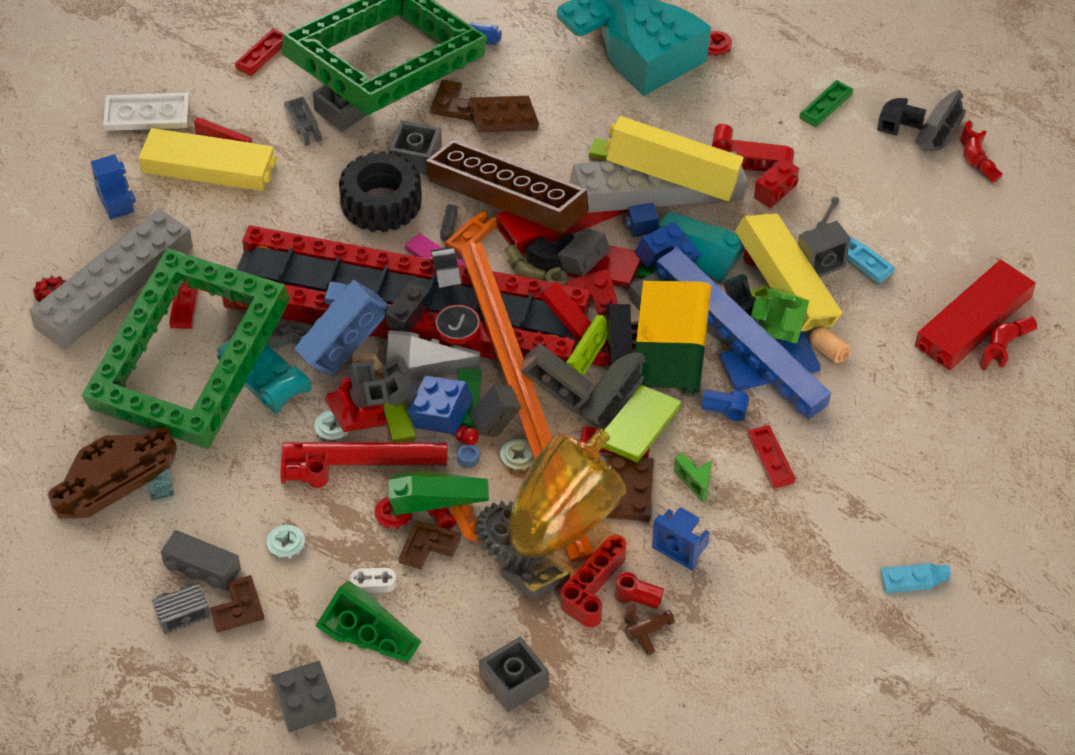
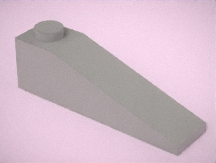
[386,330,480,381]

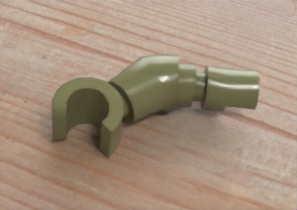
[504,245,568,285]

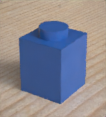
[625,203,659,237]

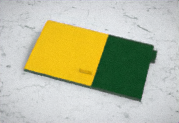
[635,281,711,396]

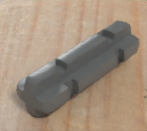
[440,204,458,241]

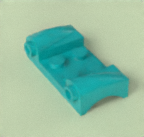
[217,340,311,414]

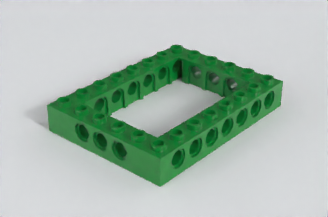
[282,0,487,115]
[81,248,291,450]

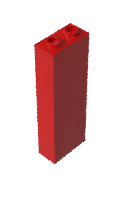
[497,209,628,254]
[915,259,1036,370]

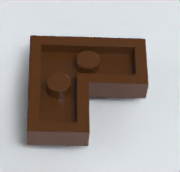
[431,79,473,121]
[399,520,461,570]
[210,575,264,633]

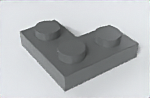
[267,319,309,349]
[502,562,570,600]

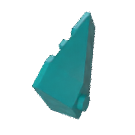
[657,211,745,284]

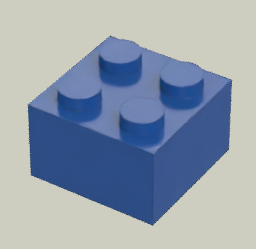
[407,376,473,435]

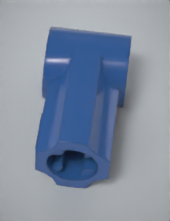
[701,389,750,421]

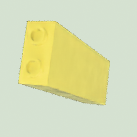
[605,116,744,202]
[139,128,277,191]
[735,213,843,331]

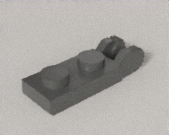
[284,96,322,146]

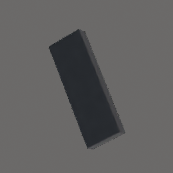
[607,304,632,368]

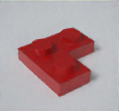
[566,269,618,315]

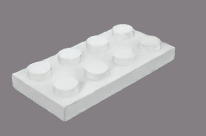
[103,93,190,131]

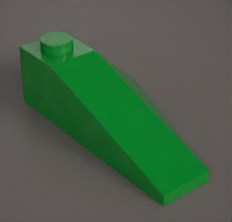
[389,471,489,515]
[316,581,422,662]

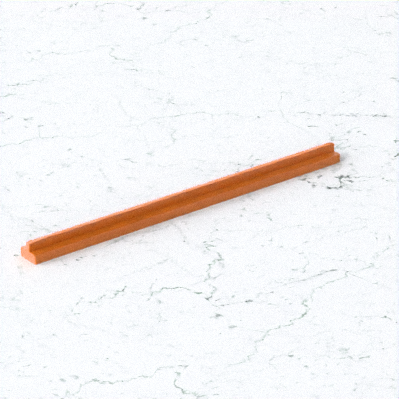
[460,240,593,563]

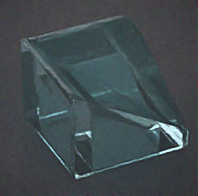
[148,469,175,500]

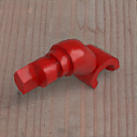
[960,120,1003,183]
[979,316,1037,370]

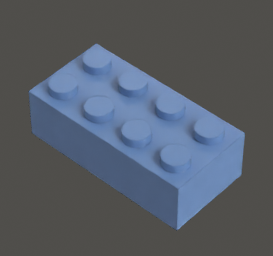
[294,280,390,377]

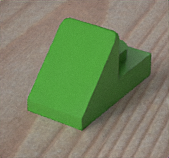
[674,453,712,502]

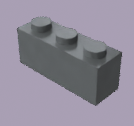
[521,343,592,412]
[161,530,241,591]

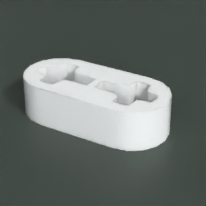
[350,568,397,593]

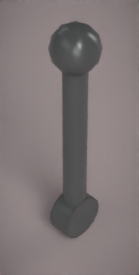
[817,197,839,228]

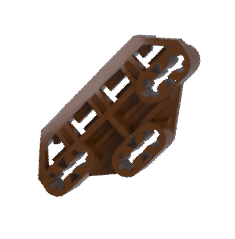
[48,427,177,518]

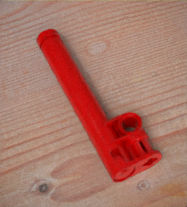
[280,442,448,488]

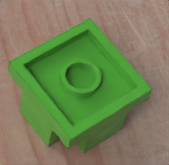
[751,287,810,343]

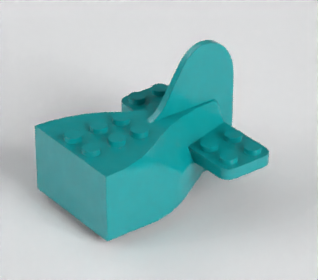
[557,0,711,96]

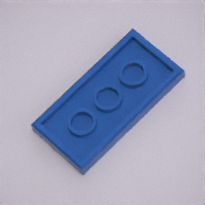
[719,332,821,391]

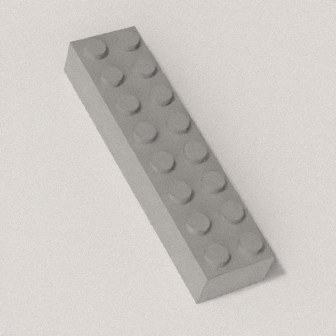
[569,151,748,213]
[29,208,193,349]

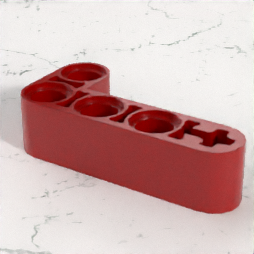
[712,124,795,172]
[561,535,626,627]

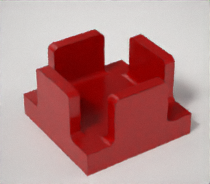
[325,378,387,432]

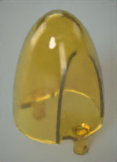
[508,428,627,558]

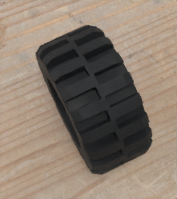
[339,151,422,232]

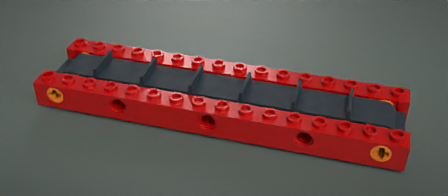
[222,225,590,364]

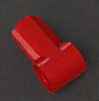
[614,572,664,609]

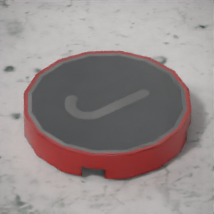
[435,305,480,345]

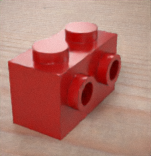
[754,158,799,209]

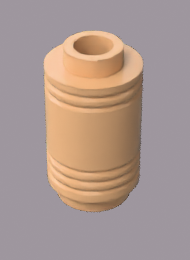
[809,327,850,363]

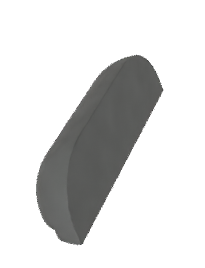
[915,89,966,151]
[581,352,645,425]

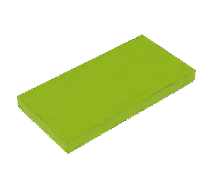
[597,385,682,463]

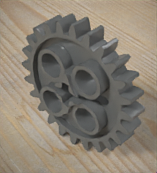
[475,501,552,567]

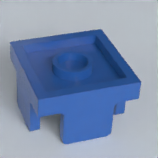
[652,508,710,571]

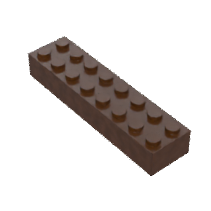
[426,139,589,233]

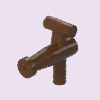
[623,603,675,655]

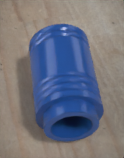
[469,22,502,45]

